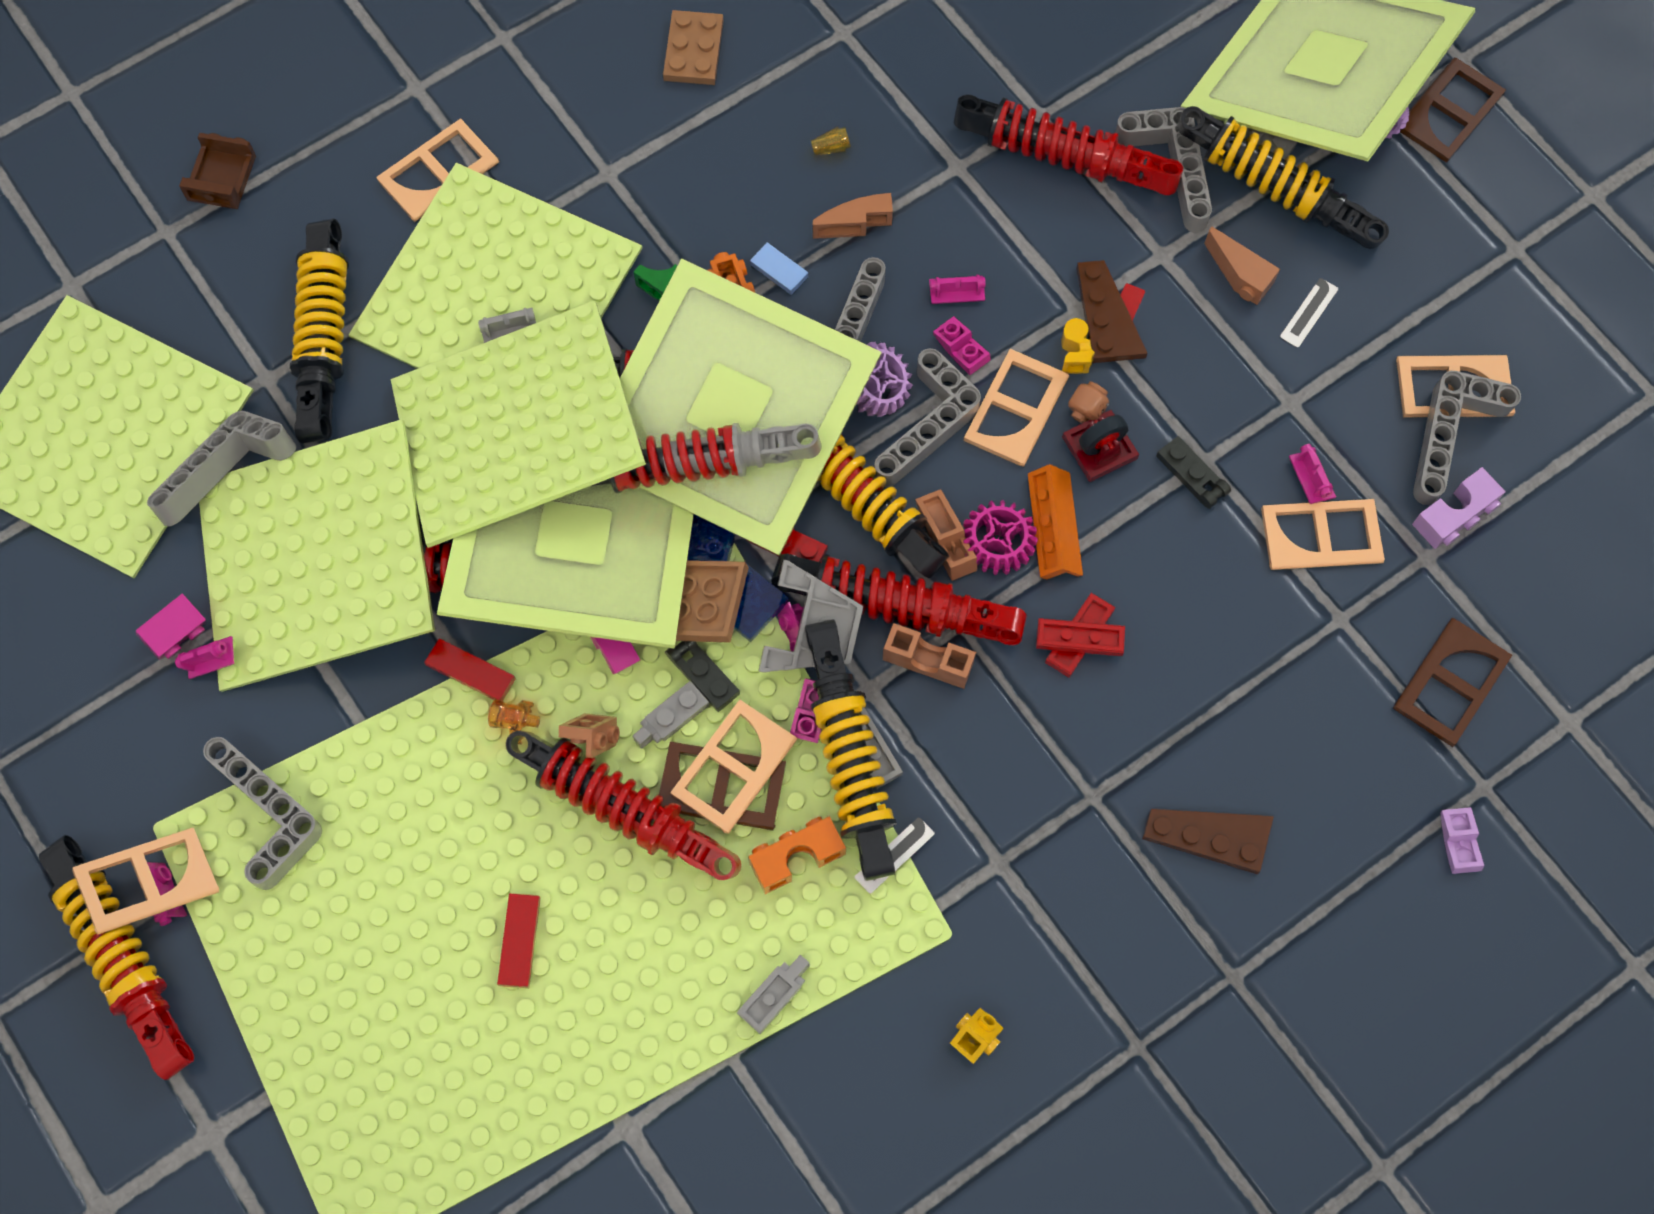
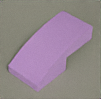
[1441,807,1484,874]

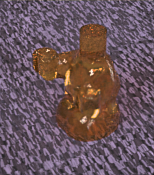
[488,699,540,745]

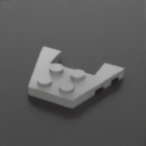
[758,560,863,672]

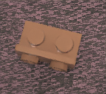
[559,713,620,758]

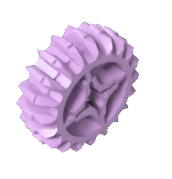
[857,342,913,417]

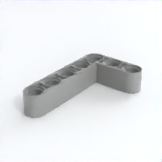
[1115,107,1212,233]
[835,257,886,342]
[874,348,981,487]
[1413,370,1521,505]
[147,411,296,526]
[203,737,322,890]

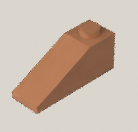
[1204,227,1280,305]

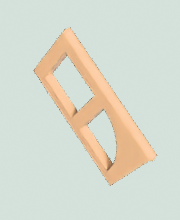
[376,118,499,222]
[964,349,1069,467]
[1396,355,1515,417]
[1261,499,1385,570]
[670,700,797,834]
[72,827,219,935]

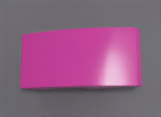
[933,316,991,375]
[590,637,640,674]
[790,678,822,743]

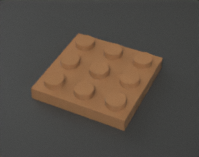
[676,561,748,642]

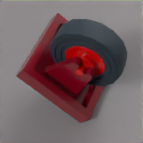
[1062,410,1139,482]

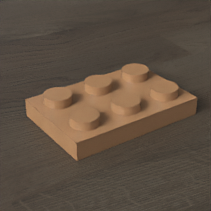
[663,10,724,85]

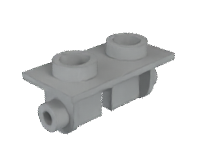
[478,308,536,343]

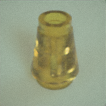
[811,126,851,156]

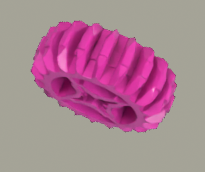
[963,500,1038,575]

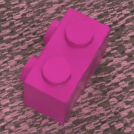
[136,593,206,660]

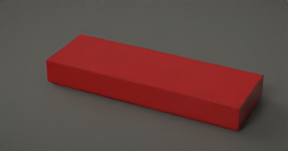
[1045,593,1116,678]
[1036,618,1125,656]
[424,638,516,703]
[497,893,541,988]

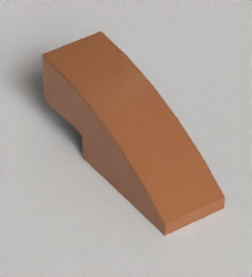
[813,193,893,239]
[915,489,978,581]

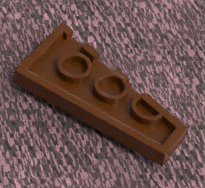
[1076,260,1148,363]
[1142,809,1274,875]

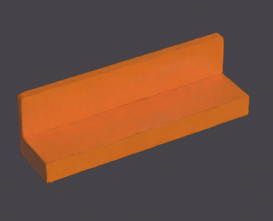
[1028,464,1083,579]

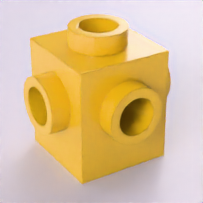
[950,1008,1004,1064]

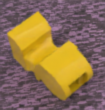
[1061,318,1095,374]

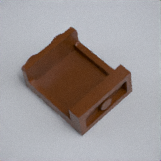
[179,133,256,209]

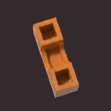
[748,816,846,894]

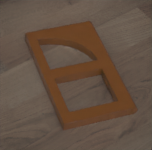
[1400,58,1506,163]
[1393,618,1512,747]
[659,742,786,831]

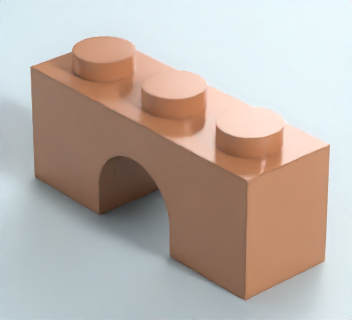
[883,623,976,689]

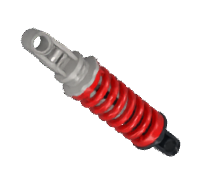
[591,423,822,493]

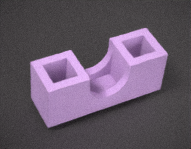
[1412,467,1505,549]

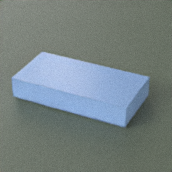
[750,242,808,295]

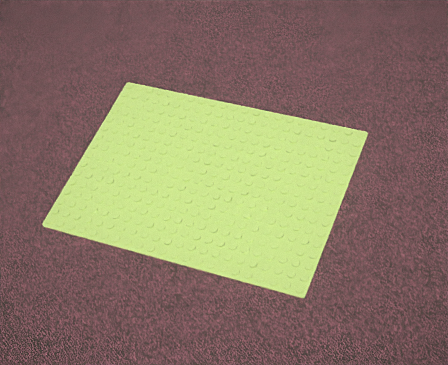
[153,542,952,1214]

